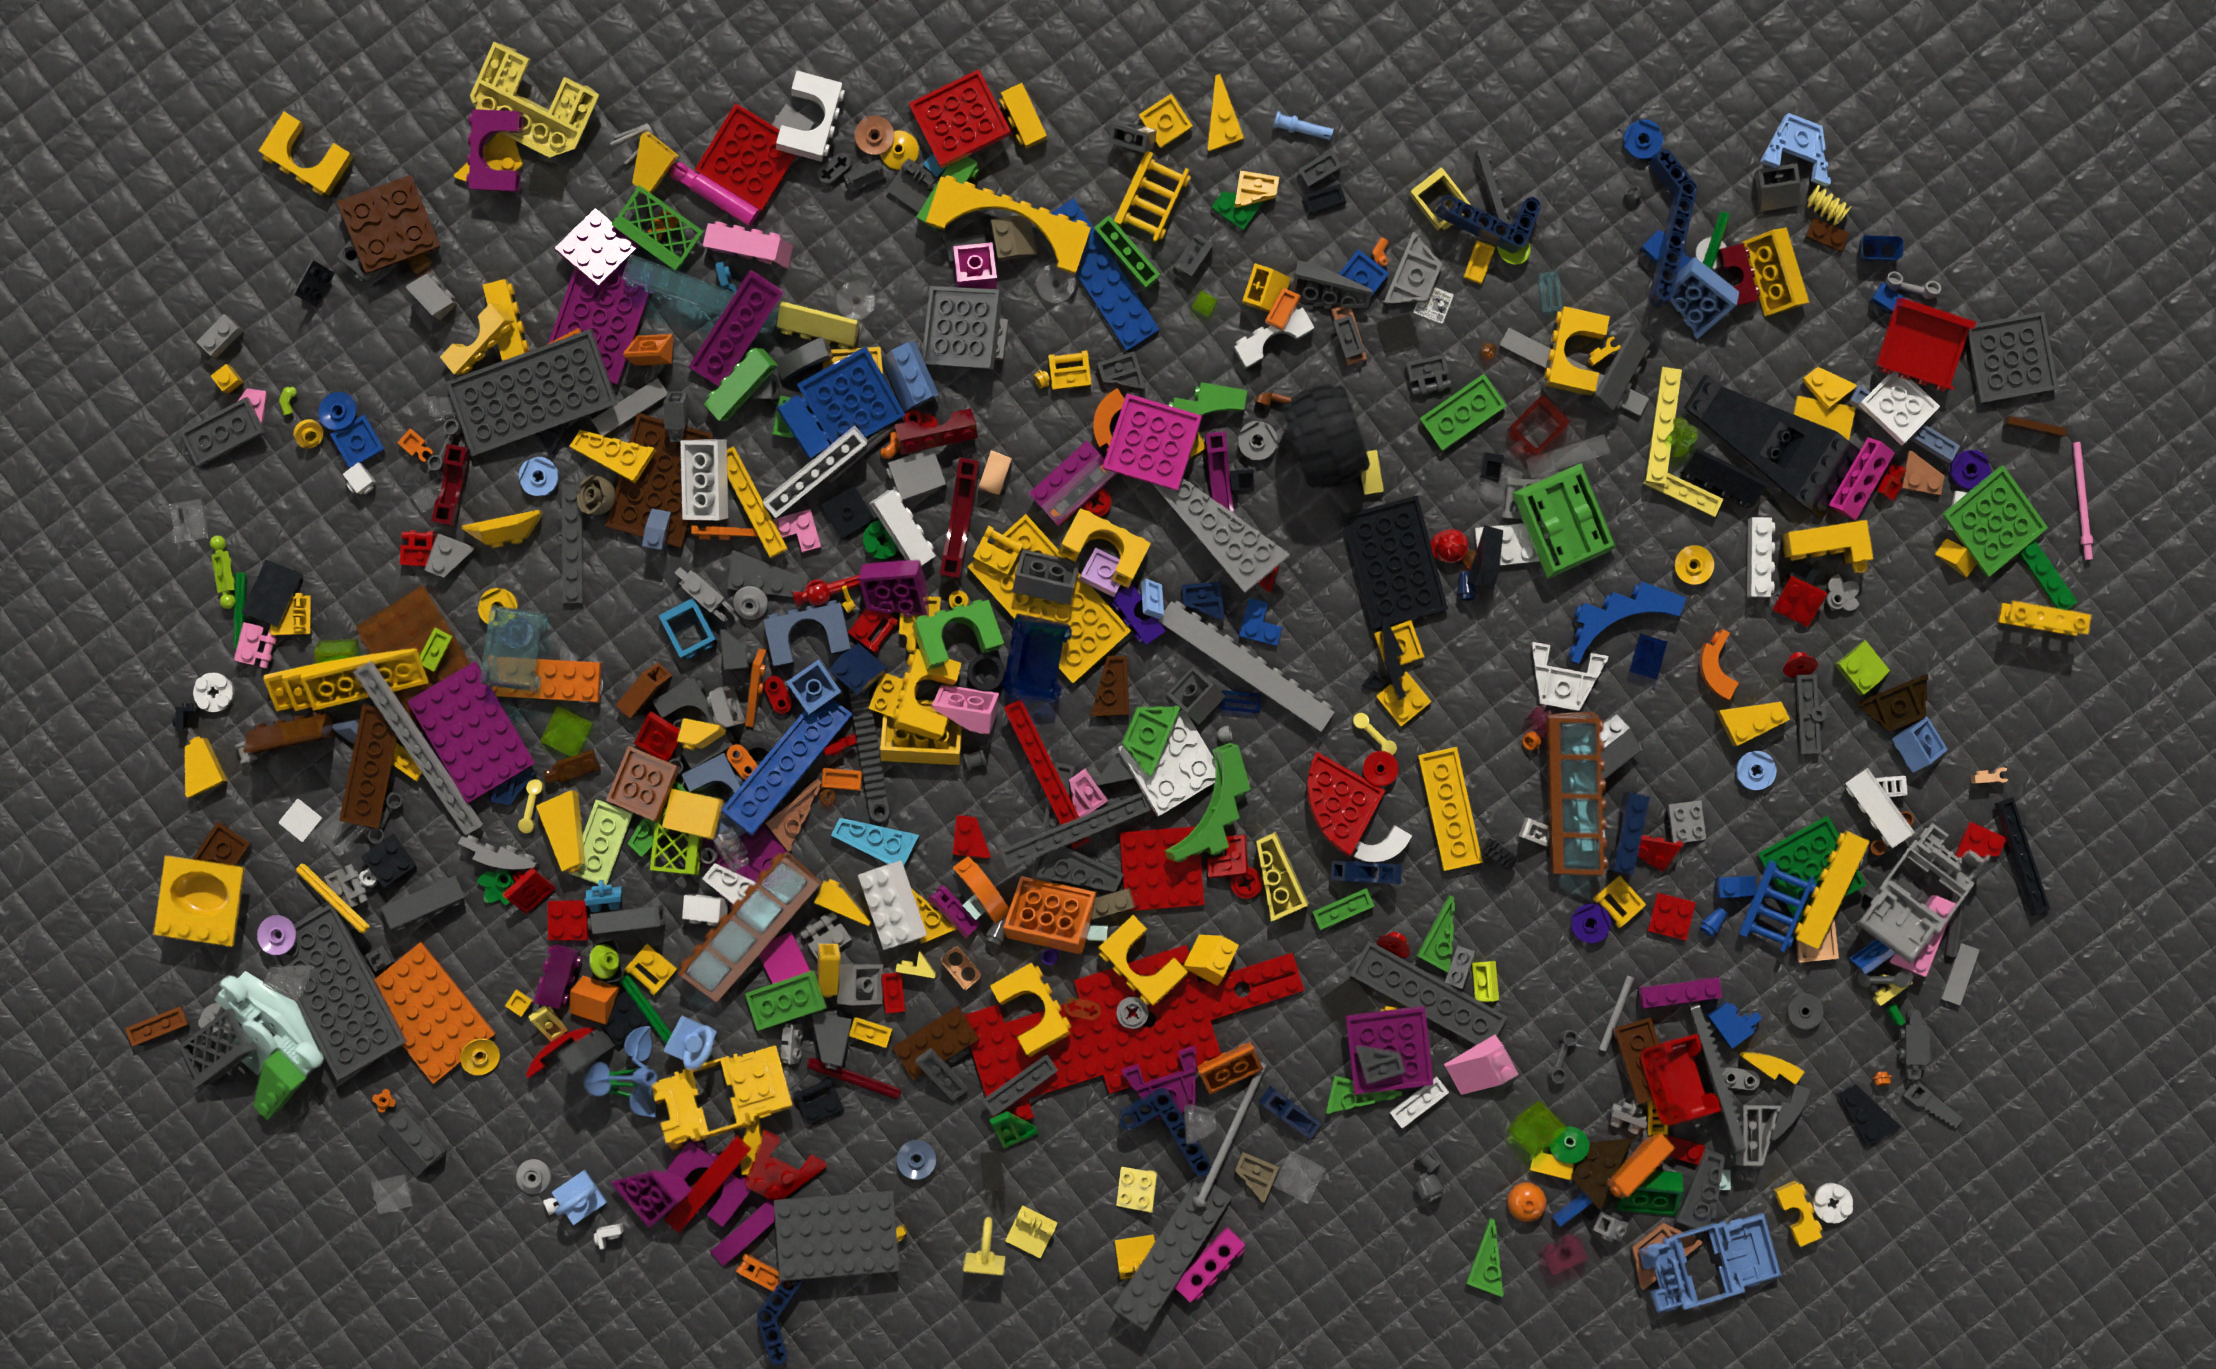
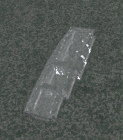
[1526,434,1610,478]

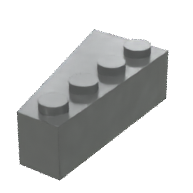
[380,876,465,931]
[558,1026,616,1074]

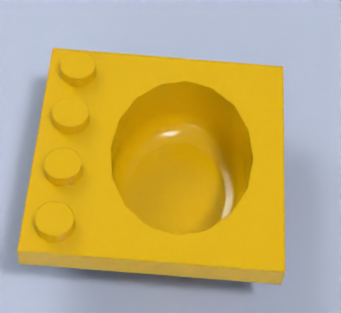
[154,855,245,946]

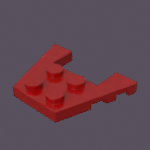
[745,1130,827,1201]

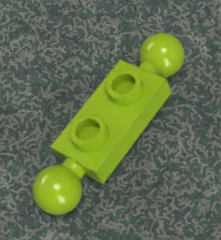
[210,535,236,609]

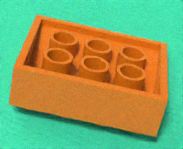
[1003,876,1096,954]

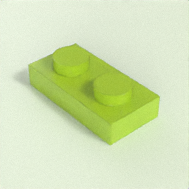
[420,628,453,672]

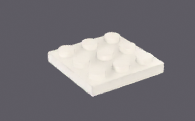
[1859,371,1940,446]

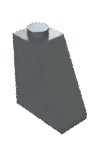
[812,1012,852,1070]

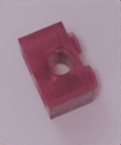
[1541,1234,1589,1275]

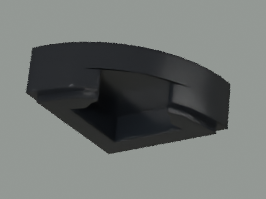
[1361,670,1389,690]

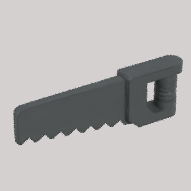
[1903,1079,1963,1129]

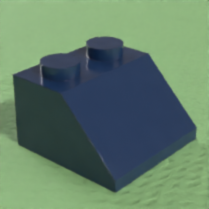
[829,643,888,698]

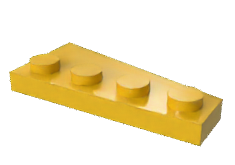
[570,430,656,483]

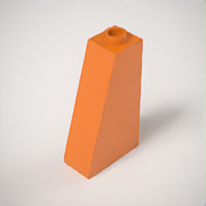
[1607,1133,1674,1198]

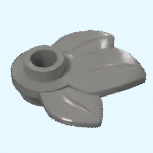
[1826,574,1860,611]

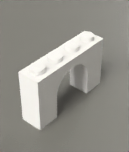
[776,71,845,162]

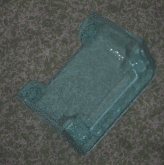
[481,606,549,692]

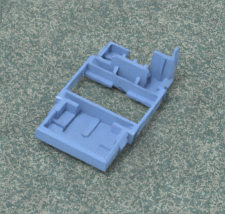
[1639,1213,1781,1313]

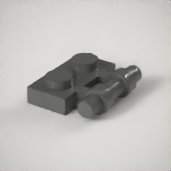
[1406,354,1451,396]

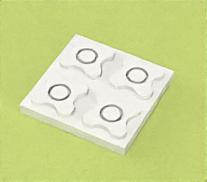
[1117,710,1215,817]

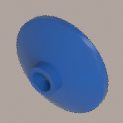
[318,392,357,430]

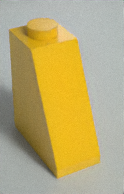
[632,132,679,195]
[185,736,228,798]
[817,944,840,998]

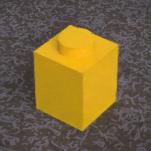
[211,364,243,394]

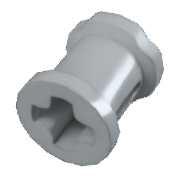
[235,742,258,764]

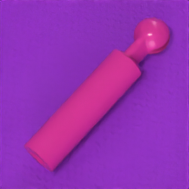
[669,162,759,226]

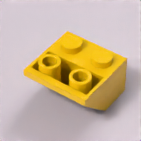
[1242,263,1291,313]

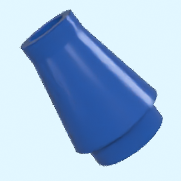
[1700,907,1727,937]

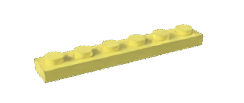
[1645,367,1682,485]

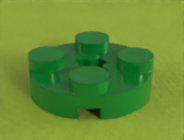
[863,520,900,559]

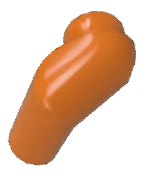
[1372,237,1389,267]
[880,432,900,459]

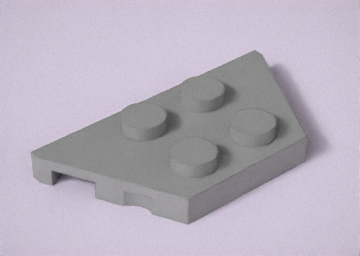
[1383,232,1442,304]

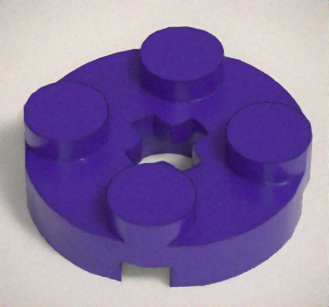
[1949,450,1991,489]
[1571,904,1611,943]

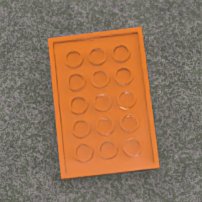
[375,942,496,1084]

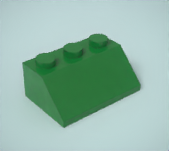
[1617,1170,1683,1216]

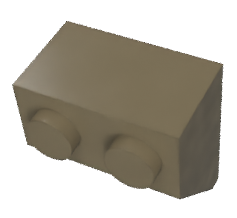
[991,216,1037,261]

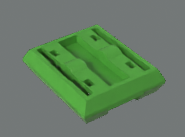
[1512,463,1617,579]

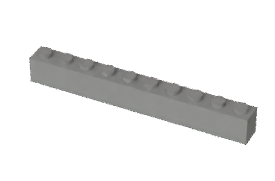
[1158,601,1334,732]

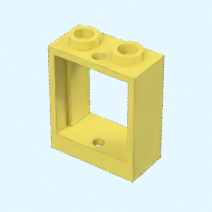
[1409,167,1470,231]

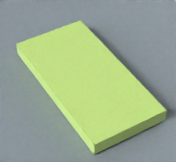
[571,799,633,885]

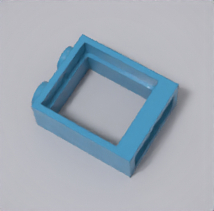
[659,598,717,660]

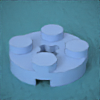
[519,457,559,497]
[1736,751,1777,790]

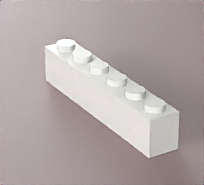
[763,425,867,518]

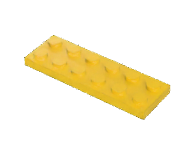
[1418,747,1483,871]

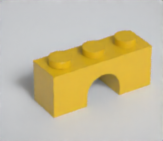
[1773,1180,1823,1247]

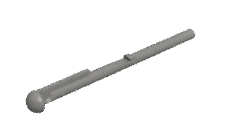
[1193,1062,1267,1207]

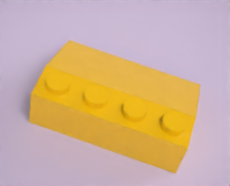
[880,700,962,765]

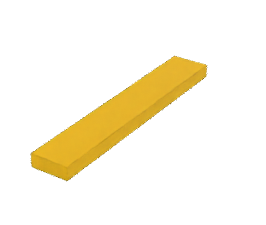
[727,446,788,558]

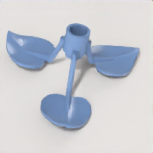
[584,1026,657,1117]

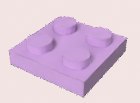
[1079,548,1120,597]

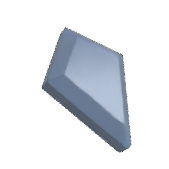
[332,720,359,744]

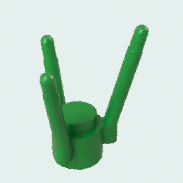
[607,1068,639,1098]

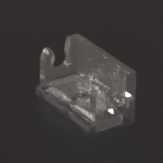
[714,827,749,873]

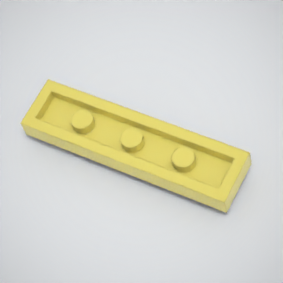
[1643,473,1724,517]

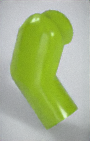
[279,387,297,416]

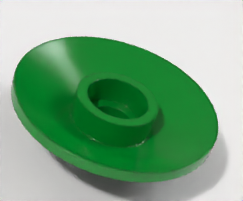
[1549,1126,1589,1164]

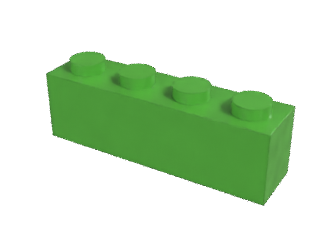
[916,156,980,232]
[1094,215,1161,290]
[704,348,778,421]

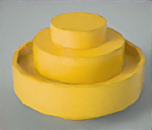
[293,419,323,449]

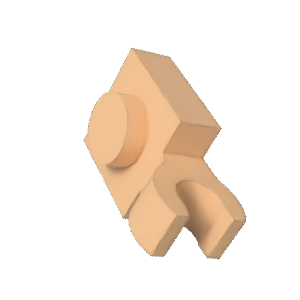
[1970,767,2008,783]

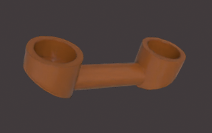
[1255,392,1292,406]
[1870,811,1914,856]

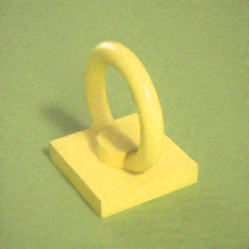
[963,1217,1006,1275]

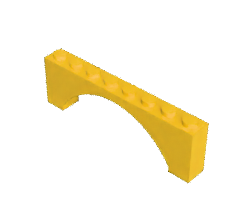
[926,175,1091,275]

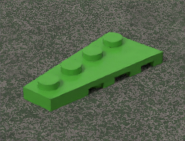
[628,779,688,858]

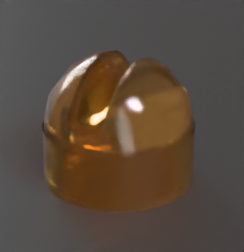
[1479,343,1496,360]
[820,789,836,805]

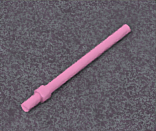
[2073,442,2093,560]

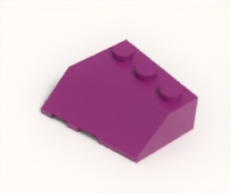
[859,560,929,617]
[533,944,582,1009]
[611,1170,692,1228]

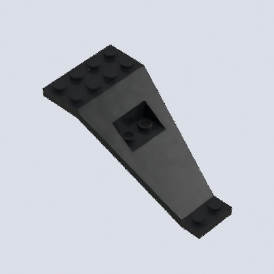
[1684,375,1860,518]

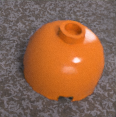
[1507,1182,1547,1222]

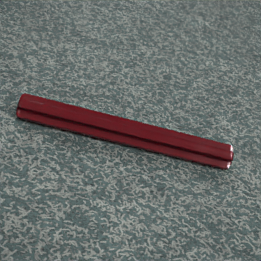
[807,1057,901,1099]

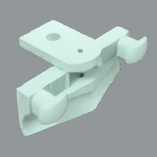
[215,971,325,1076]

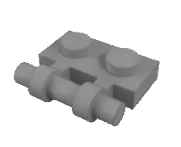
[324,864,368,908]
[801,911,852,960]

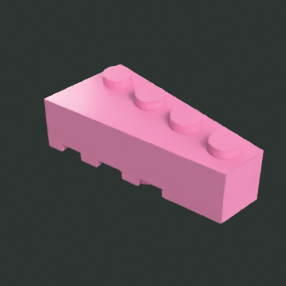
[703,221,793,269]

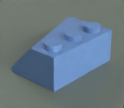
[1670,257,1739,339]

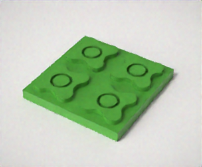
[1941,466,2048,577]

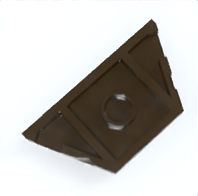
[1856,674,1929,732]
[1572,1139,1632,1211]

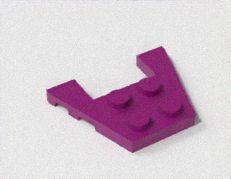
[1121,1045,1196,1120]

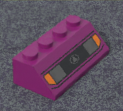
[1029,440,1117,527]

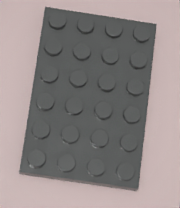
[774,1190,899,1281]

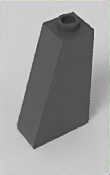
[588,905,666,934]

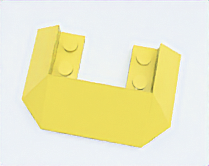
[470,42,600,158]

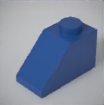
[1715,875,1756,898]

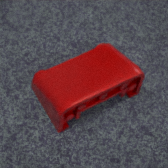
[1640,1034,1722,1126]

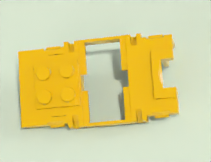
[651,1045,793,1151]

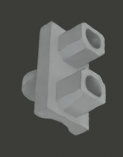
[1611,1099,1647,1135]

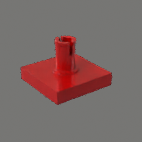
[503,868,556,914]

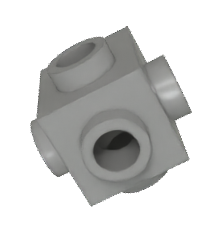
[1593,1212,1629,1242]

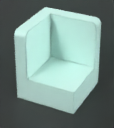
[962,895,985,920]

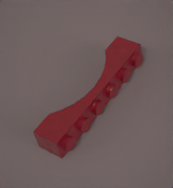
[940,458,980,579]

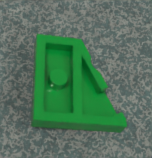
[990,1111,1039,1148]

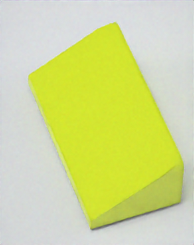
[1472,961,1499,1002]

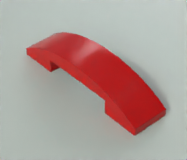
[526,1027,595,1078]

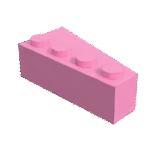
[1886,895,1955,977]

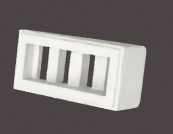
[1876,776,1907,797]

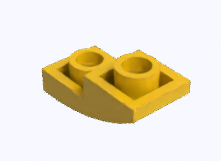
[1530,1151,1575,1180]

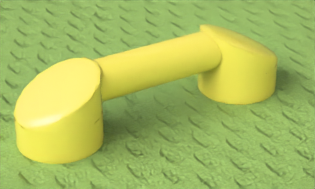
[1353,713,1397,755]
[518,779,544,834]

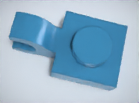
[716,261,737,298]

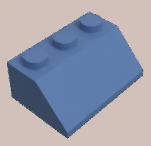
[882,342,939,412]

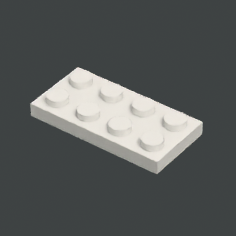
[1474,523,1557,565]

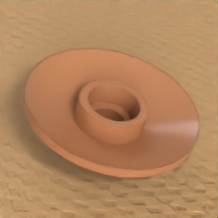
[855,115,894,155]

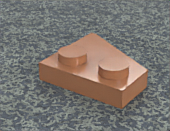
[1901,451,1945,496]

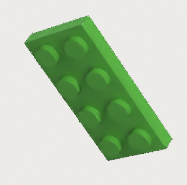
[1419,374,1507,451]
[745,970,827,1031]

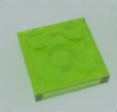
[540,706,593,756]

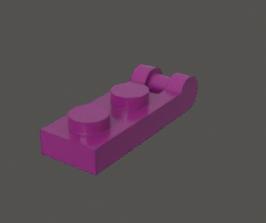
[928,885,980,938]

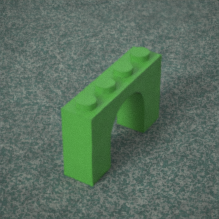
[912,599,1004,670]

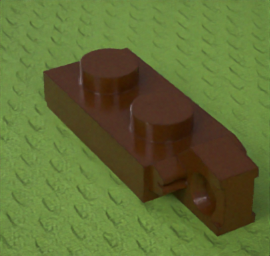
[544,749,601,783]

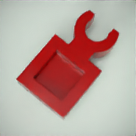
[823,733,857,756]

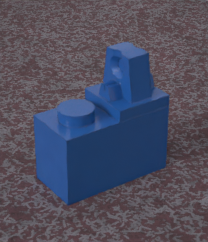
[1706,1001,1762,1049]

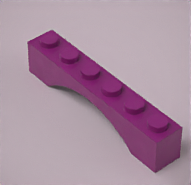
[1205,431,1234,513]

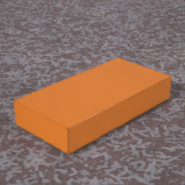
[1265,288,1301,331]
[821,768,862,791]

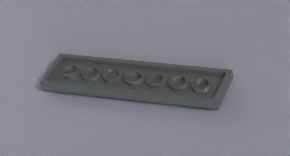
[1349,940,1507,1045]
[1112,1176,1232,1331]

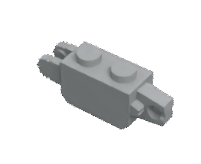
[675,567,735,623]

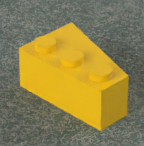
[1716,702,1790,746]

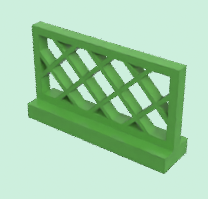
[611,185,704,271]

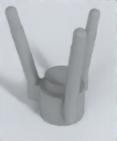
[610,123,655,165]

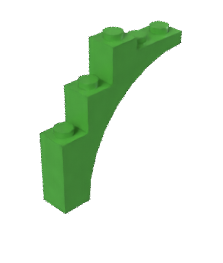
[1169,382,1248,416]
[1165,743,1250,862]

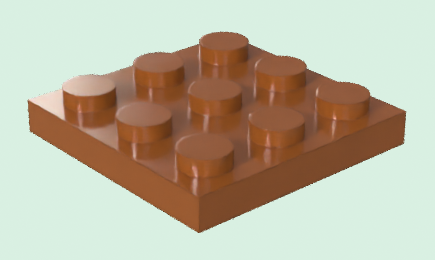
[606,746,680,822]

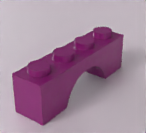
[1638,976,1722,1008]

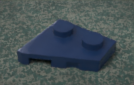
[1182,581,1224,620]
[491,768,537,805]

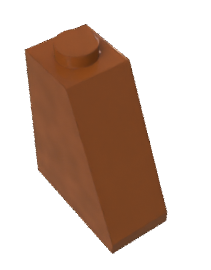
[616,662,672,718]

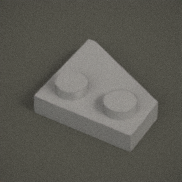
[424,534,474,578]

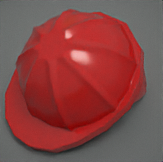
[1431,529,1469,563]

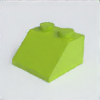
[1834,640,1890,695]

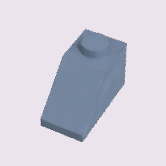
[642,509,671,551]

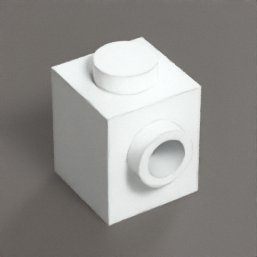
[343,462,377,495]

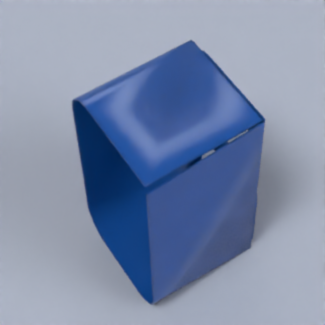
[1860,235,1903,261]

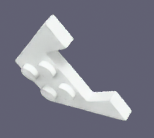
[1532,642,1609,711]

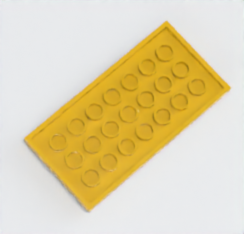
[967,514,1131,683]

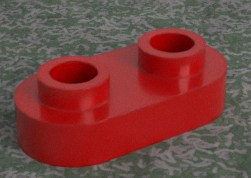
[764,676,793,714]

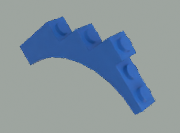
[1568,582,1686,664]

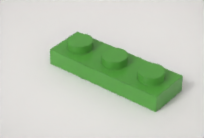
[1312,888,1374,930]

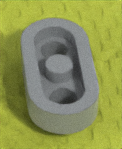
[1722,1067,1760,1090]

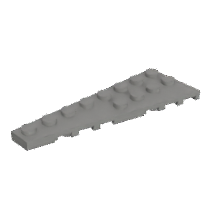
[1153,479,1290,593]

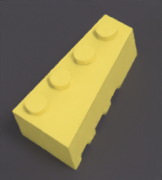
[1256,832,1309,922]

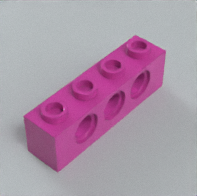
[1829,437,1895,520]
[1174,1226,1245,1302]

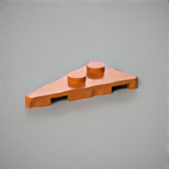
[691,526,759,540]
[745,649,767,727]

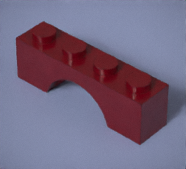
[894,408,978,455]
[431,444,470,527]

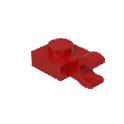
[1877,463,1906,501]

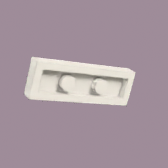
[1390,1076,1449,1128]

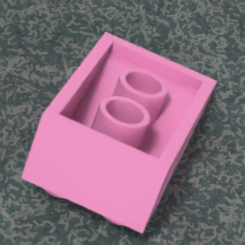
[932,684,999,734]
[1444,1035,1519,1095]

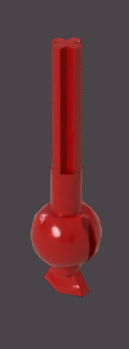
[793,575,860,608]

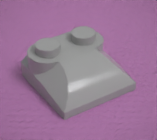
[707,685,746,728]

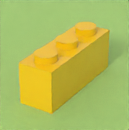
[999,83,1047,149]

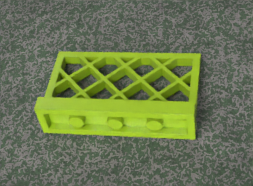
[650,794,704,876]

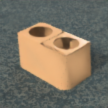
[978,450,1012,495]
[941,946,982,990]

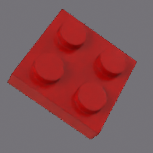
[1772,575,1827,627]
[633,712,680,762]
[1647,892,1696,941]
[547,900,588,940]

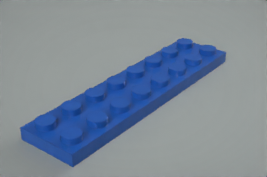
[1050,198,1160,351]
[721,698,852,835]

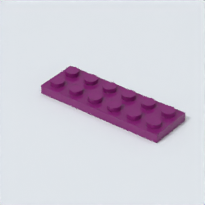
[688,270,784,387]

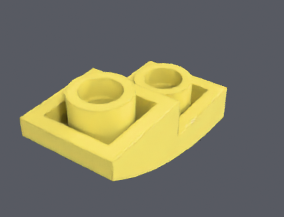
[1361,450,1384,495]

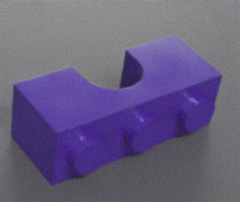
[1111,583,1165,645]

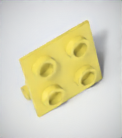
[1116,1167,1157,1212]
[1005,1205,1058,1258]

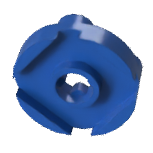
[1623,119,1663,160]

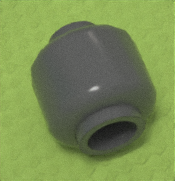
[1414,1172,1444,1204]

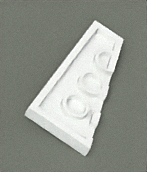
[702,863,789,928]

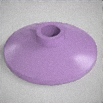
[257,915,296,955]

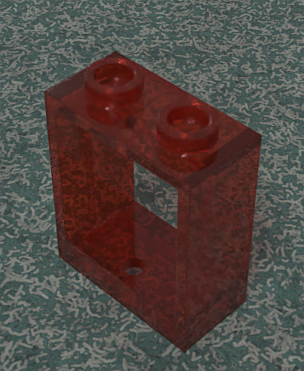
[1507,394,1571,457]

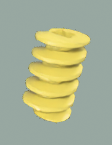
[1807,184,1851,226]

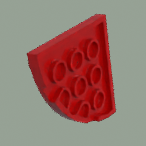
[1307,752,1385,857]

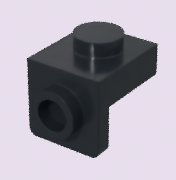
[172,703,200,731]

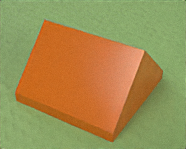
[623,334,674,366]
[570,976,620,1025]

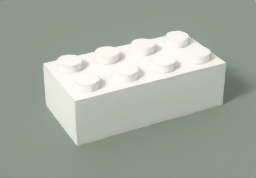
[858,860,927,950]

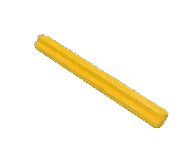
[296,864,369,934]

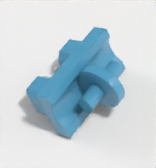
[585,880,622,912]

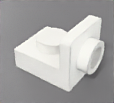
[594,1223,624,1250]

